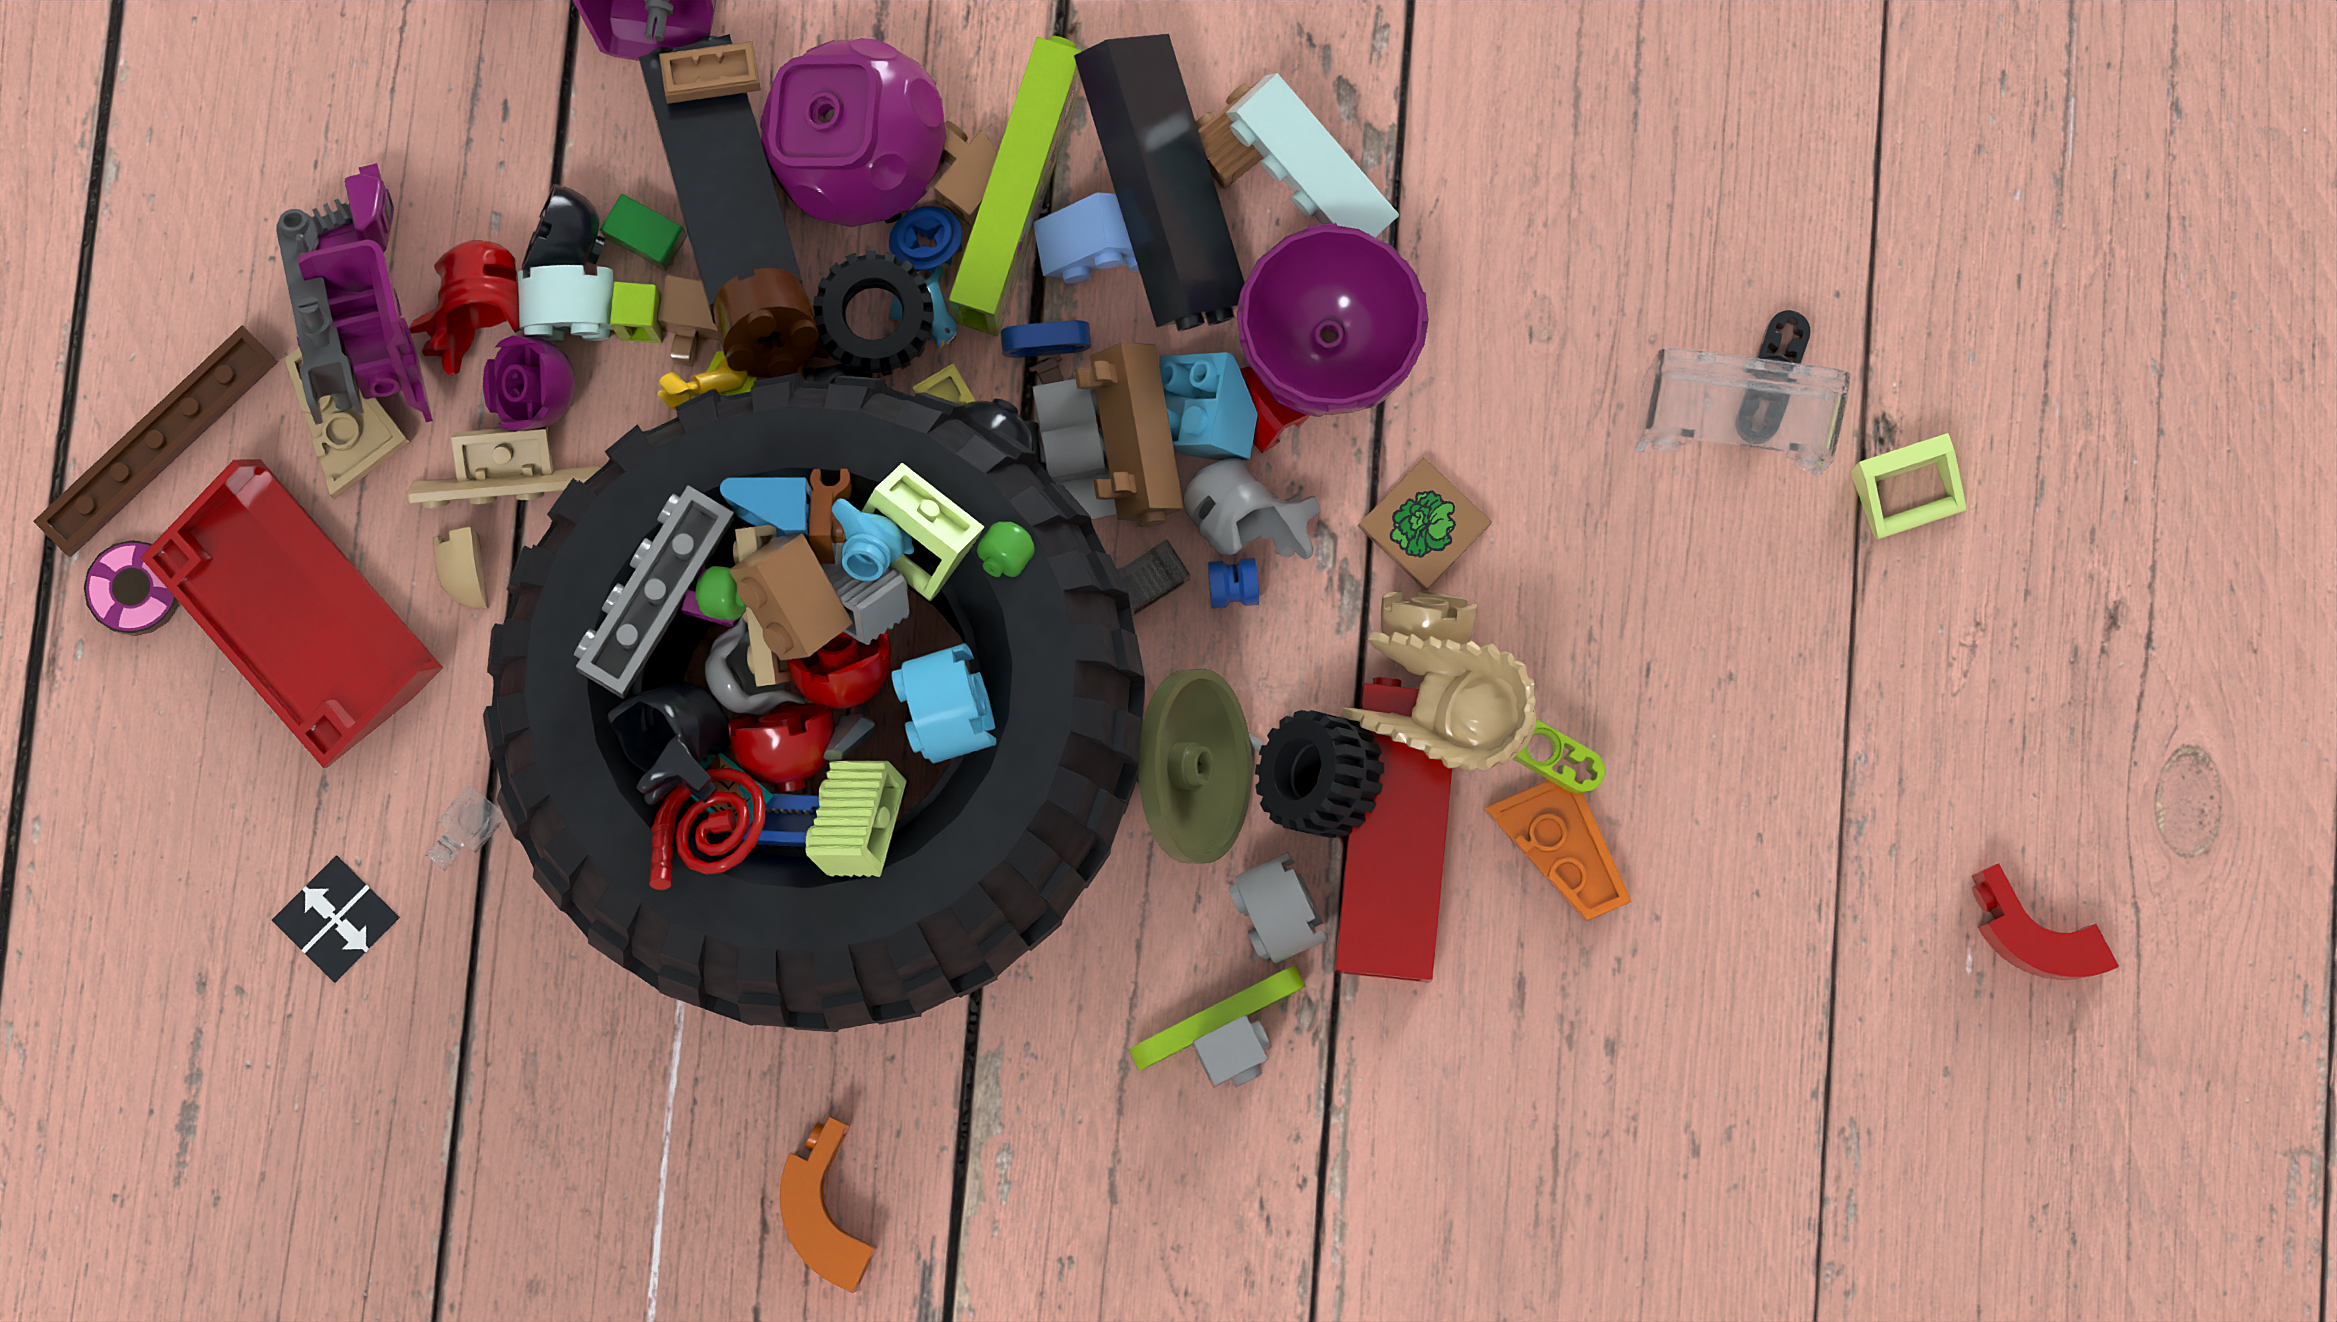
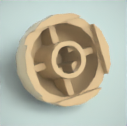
[1380,591,1477,644]

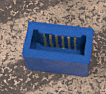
[743,794,820,847]

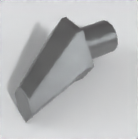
[823,703,875,761]

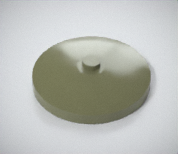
[1138,669,1252,864]

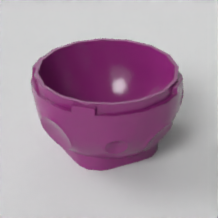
[760,38,946,227]
[1237,223,1429,417]

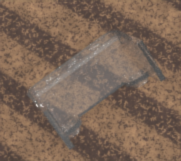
[1634,348,1851,475]

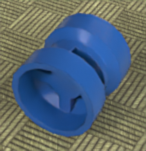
[1208,558,1259,609]

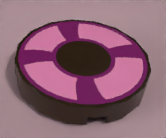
[84,540,178,636]

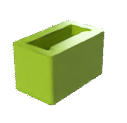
[610,282,663,343]

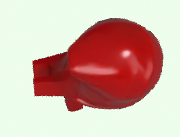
[409,240,521,376]

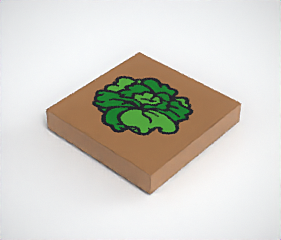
[1358,457,1492,591]

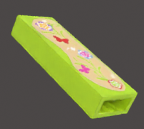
[949,36,1082,337]

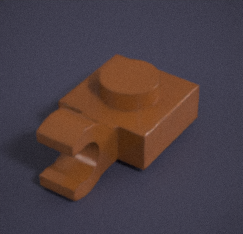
[809,469,852,564]

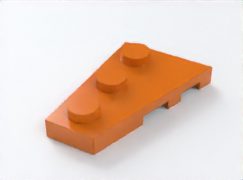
[1483,777,1632,922]

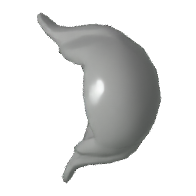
[705,617,806,715]

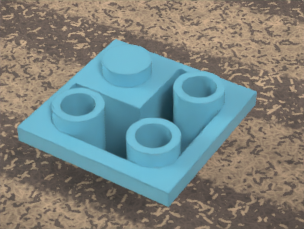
[1159,352,1258,460]

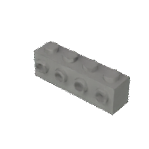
[574,485,734,699]

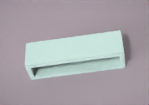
[1226,73,1399,238]

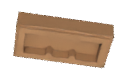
[659,41,761,104]

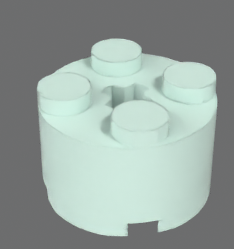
[518,265,614,343]

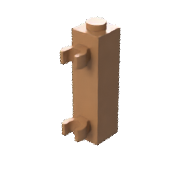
[657,275,829,380]
[1074,342,1184,527]

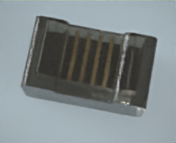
[1118,539,1190,616]

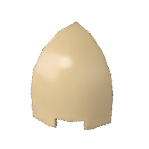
[433,527,488,609]

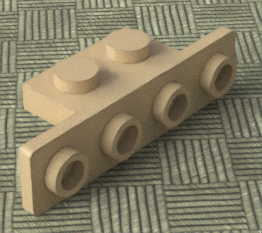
[406,427,601,508]

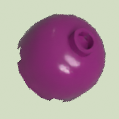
[482,336,576,431]

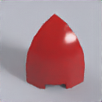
[1239,367,1310,453]

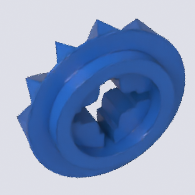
[889,206,964,274]

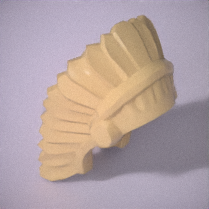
[1342,631,1536,771]

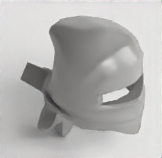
[1184,457,1321,560]

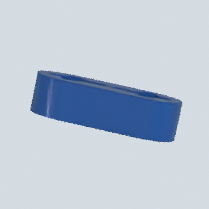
[1000,320,1091,358]

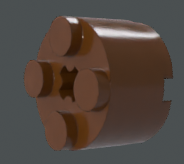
[713,267,819,378]

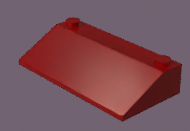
[140,459,443,768]

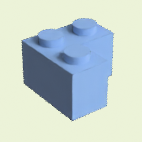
[1033,192,1139,284]

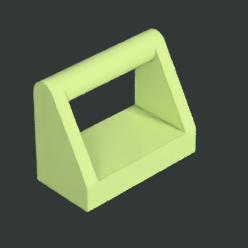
[1850,433,1967,540]
[862,463,984,601]

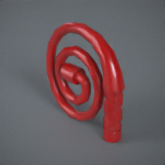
[650,768,765,890]

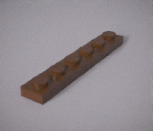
[33,325,278,557]

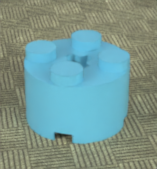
[892,643,996,763]

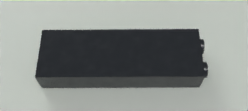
[639,34,803,324]
[1074,34,1245,331]

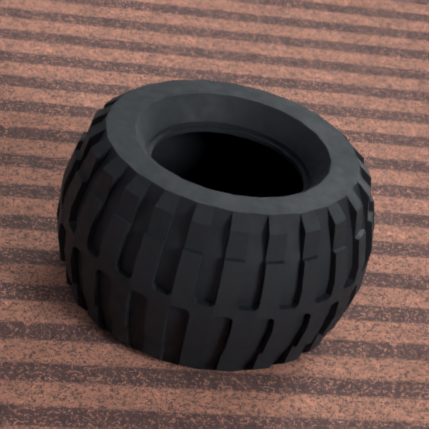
[483,373,1145,1032]

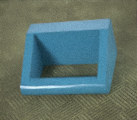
[720,478,812,547]

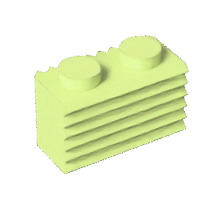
[805,761,907,877]

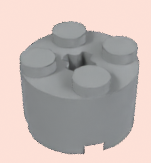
[1228,852,1328,964]

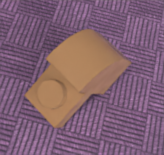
[933,121,997,228]

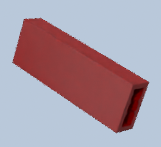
[1334,677,1452,983]

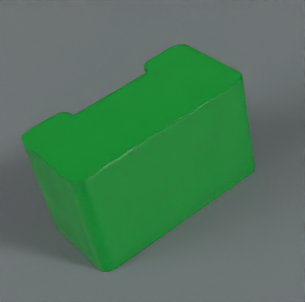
[600,193,687,272]

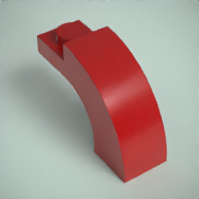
[1972,863,2119,980]

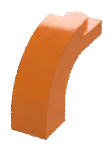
[780,1117,877,1293]

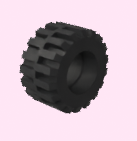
[813,250,934,376]
[1255,710,1384,838]

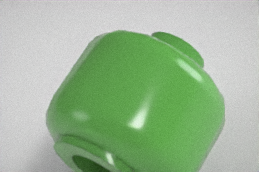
[977,521,1035,577]
[695,566,747,621]

